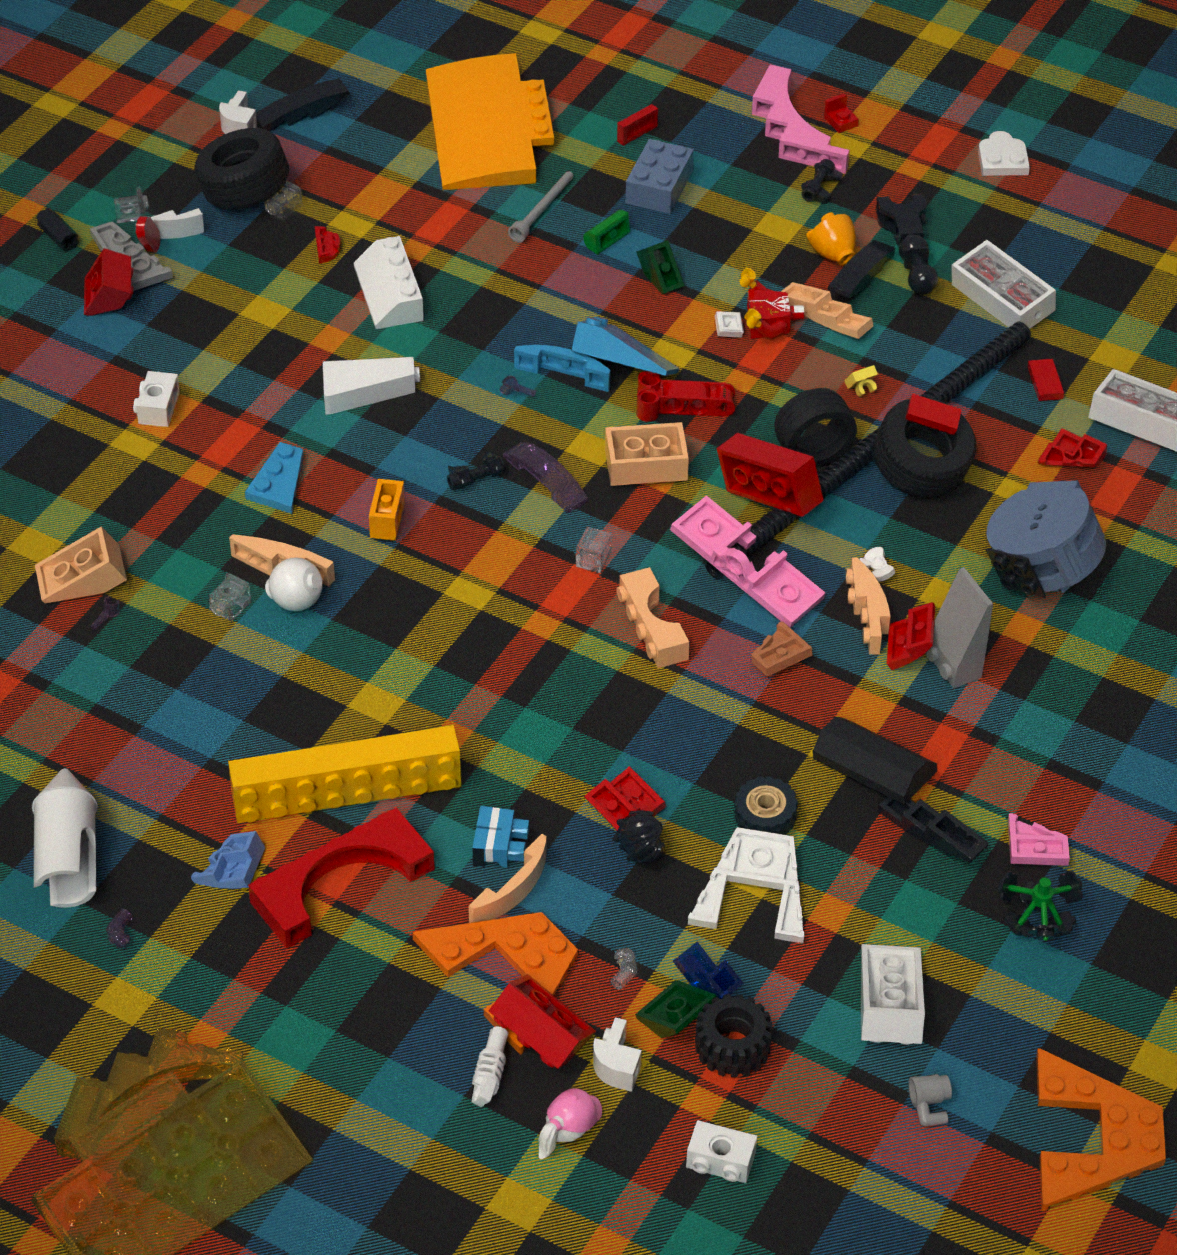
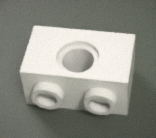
[133,371,180,427]
[686,1120,757,1183]

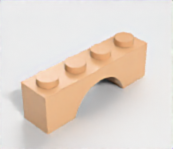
[616,567,689,668]

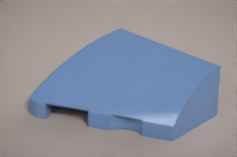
[191,831,265,889]

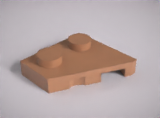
[751,621,812,677]

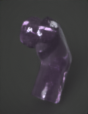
[106,908,132,949]

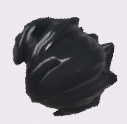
[613,810,666,864]

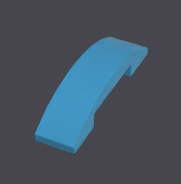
[514,345,610,392]

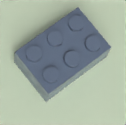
[625,139,694,214]

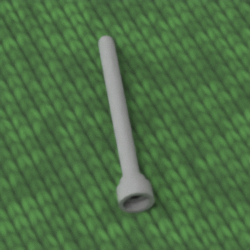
[508,171,573,243]

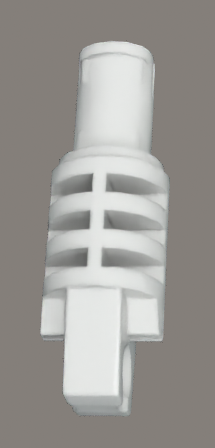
[472,1026,509,1107]

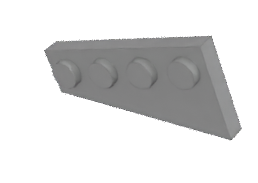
[90,221,173,291]

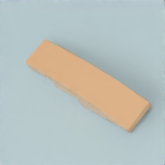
[781,282,873,339]
[229,534,335,587]

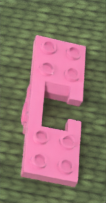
[670,495,826,628]

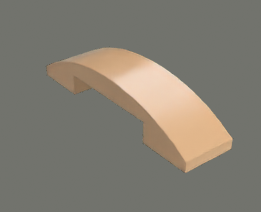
[469,834,546,923]

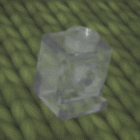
[265,180,302,220]
[209,573,251,621]

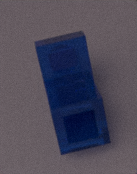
[673,941,743,999]

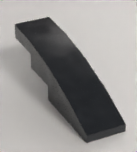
[256,78,350,131]
[828,240,896,298]
[877,797,989,863]

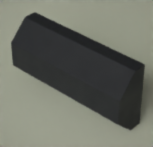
[813,716,937,804]

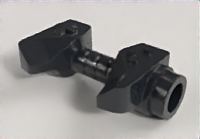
[801,159,843,204]
[446,452,505,490]

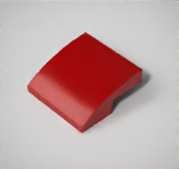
[887,602,935,670]
[584,766,667,831]

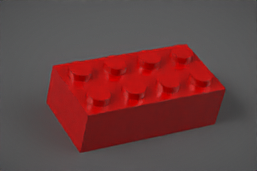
[716,433,824,517]

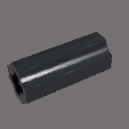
[36,208,79,252]

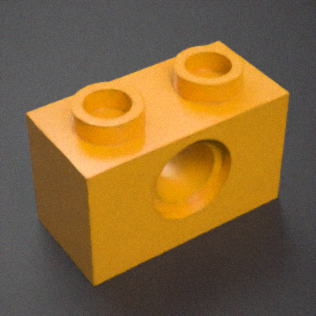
[369,479,405,540]

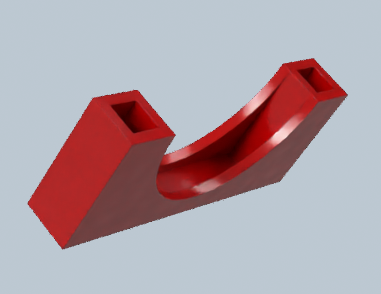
[248,807,435,949]

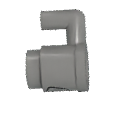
[908,1074,952,1127]

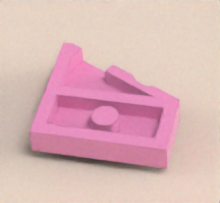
[1008,813,1070,866]

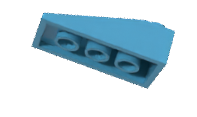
[571,316,680,376]

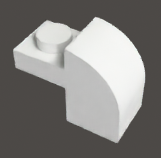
[219,90,257,134]
[593,1017,642,1092]

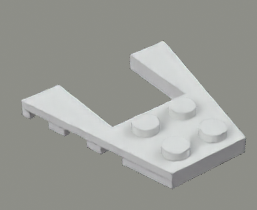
[688,827,804,943]

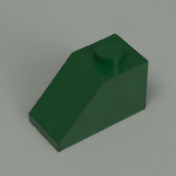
[636,240,685,294]

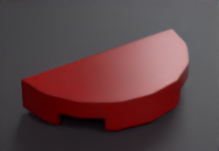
[315,226,341,264]

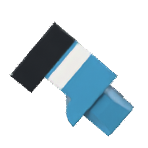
[472,806,529,868]

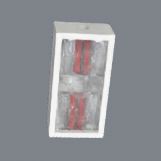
[951,240,1056,329]
[1088,369,1177,451]

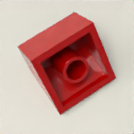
[84,248,134,316]

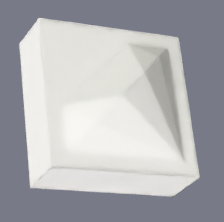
[714,311,744,337]

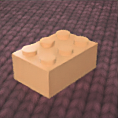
[605,422,689,486]

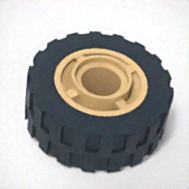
[734,776,798,835]

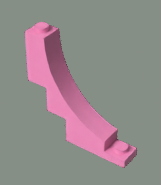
[752,64,850,174]

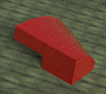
[1038,428,1107,467]

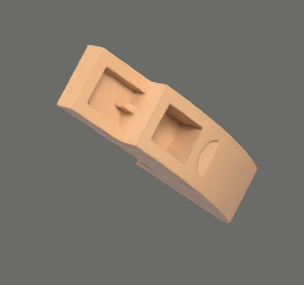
[846,558,890,655]

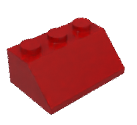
[489,974,596,1069]

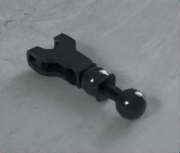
[876,194,938,295]

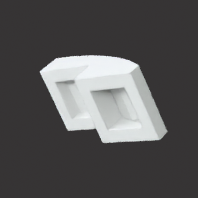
[151,208,204,239]

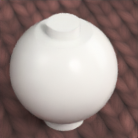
[265,558,323,611]

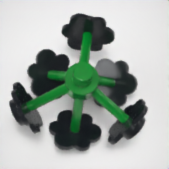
[998,870,1083,941]

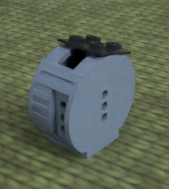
[986,480,1106,598]

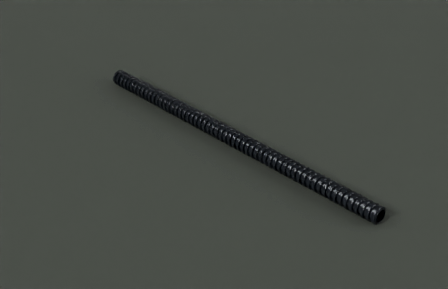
[705,321,1031,579]

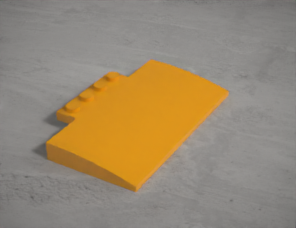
[426,53,554,190]

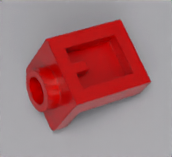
[824,93,859,133]

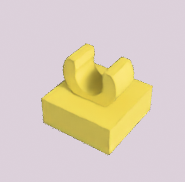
[844,365,878,397]

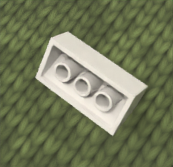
[354,236,424,329]

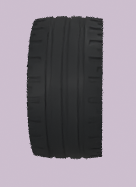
[774,388,857,467]

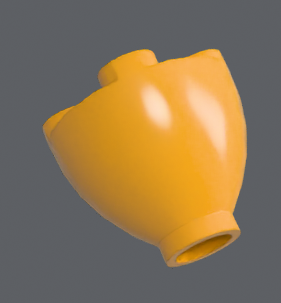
[806,212,856,266]

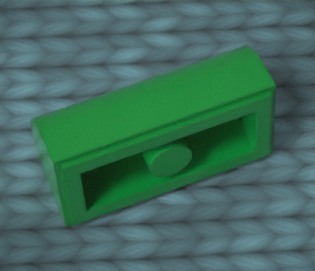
[583,210,630,255]

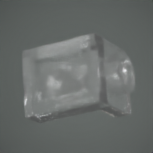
[114,187,149,223]

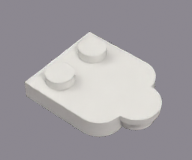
[978,131,1030,176]

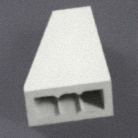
[323,357,420,415]

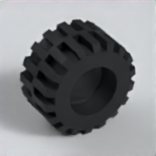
[695,994,772,1077]

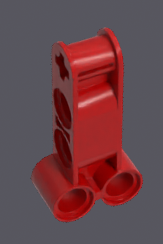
[636,371,735,422]

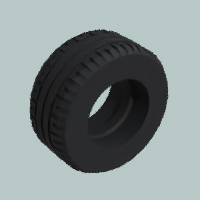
[194,128,290,210]
[873,398,977,497]

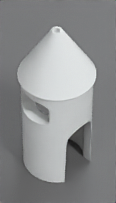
[32,768,97,908]

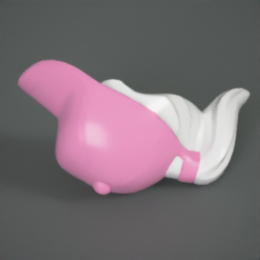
[539,1088,602,1159]

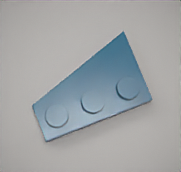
[245,442,304,514]

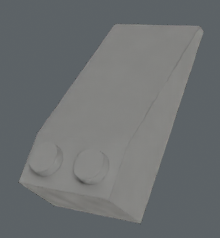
[926,567,993,688]

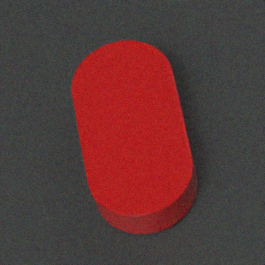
[136,216,160,252]

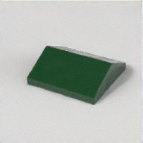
[635,980,717,1038]

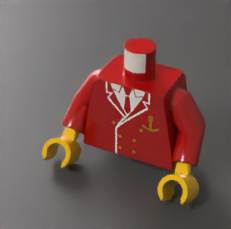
[740,268,804,339]

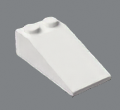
[861,944,925,1045]

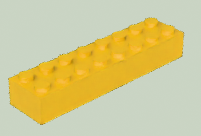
[228,725,461,823]

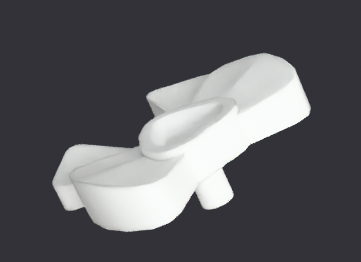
[859,547,895,582]

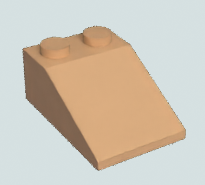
[35,526,127,604]

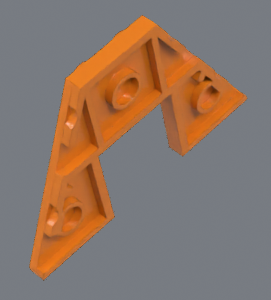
[413,912,578,1055]
[1036,1049,1166,1211]

